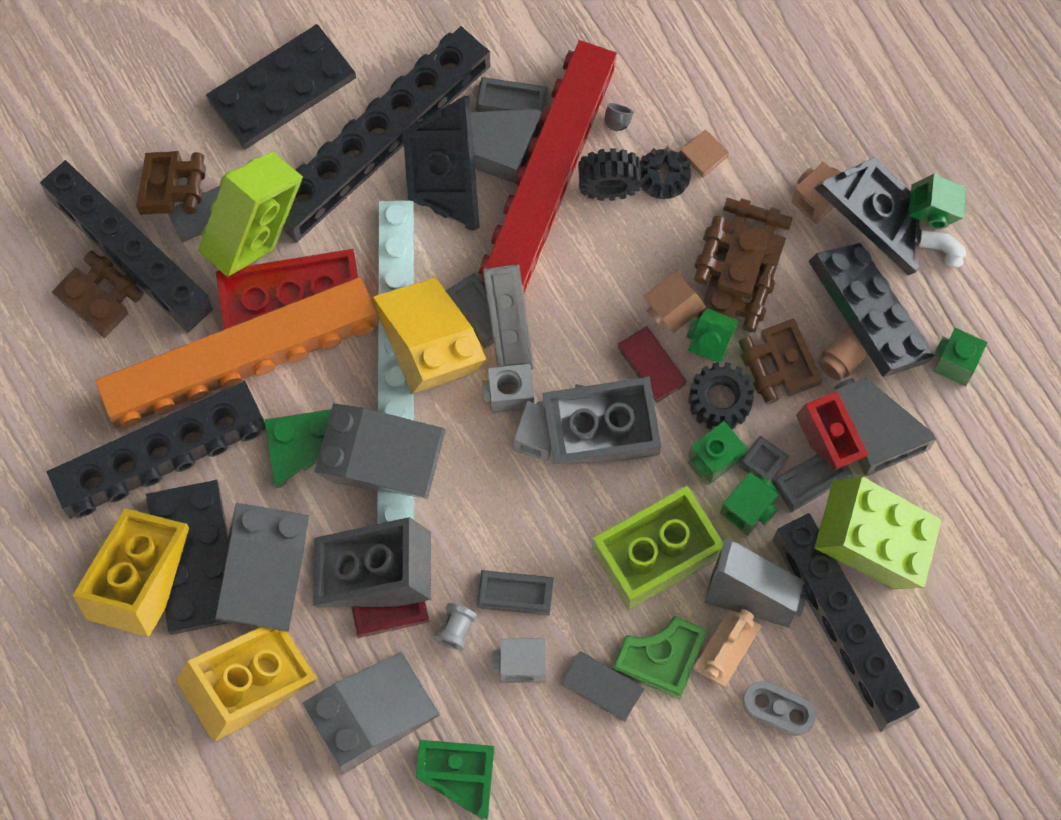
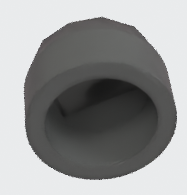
[604,103,634,131]

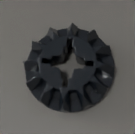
[640,146,691,199]

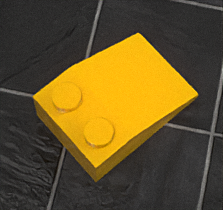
[371,277,486,394]
[72,508,189,637]
[175,628,317,742]

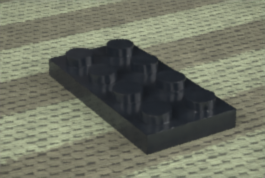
[206,24,356,150]
[808,242,934,377]
[146,480,229,635]

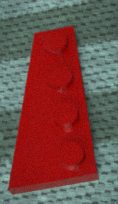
[216,249,358,330]

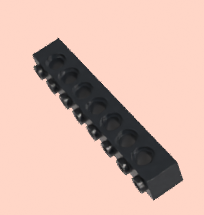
[282,26,491,243]

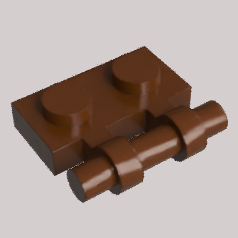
[136,151,206,215]
[716,197,793,269]
[694,216,770,299]
[52,250,144,338]
[698,251,776,332]
[738,318,822,405]

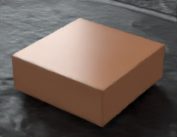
[680,129,729,178]

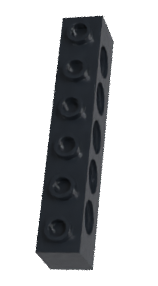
[40,160,213,333]
[46,381,266,519]
[773,513,920,732]

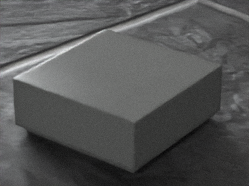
[739,436,789,482]

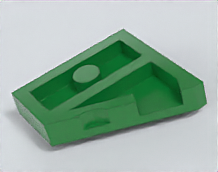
[265,409,331,488]
[416,740,495,820]

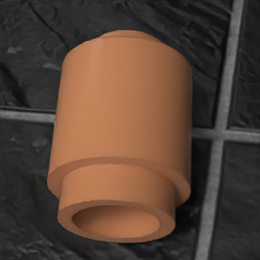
[819,328,868,381]

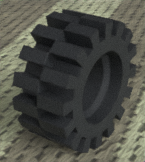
[578,148,641,201]
[688,362,754,430]

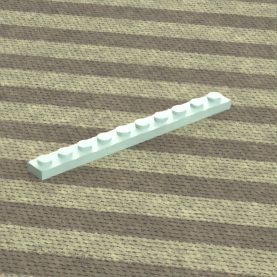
[377,201,414,524]

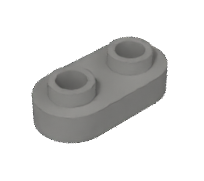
[743,681,816,736]

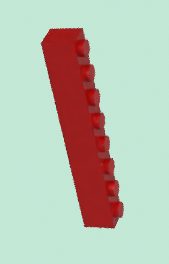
[478,40,617,294]

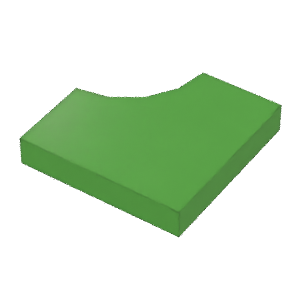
[612,616,708,699]

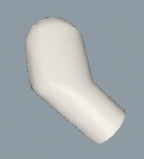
[919,230,966,267]

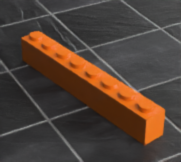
[95,277,378,428]

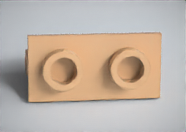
[693,609,762,688]

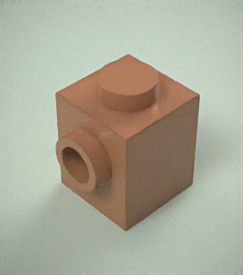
[791,162,841,224]
[644,269,706,333]

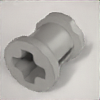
[433,603,477,650]

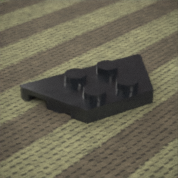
[402,96,480,230]
[814,157,921,276]

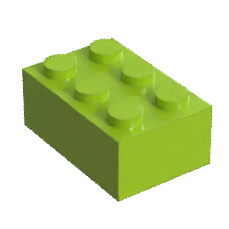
[198,151,303,277]
[815,477,941,589]
[592,485,723,611]

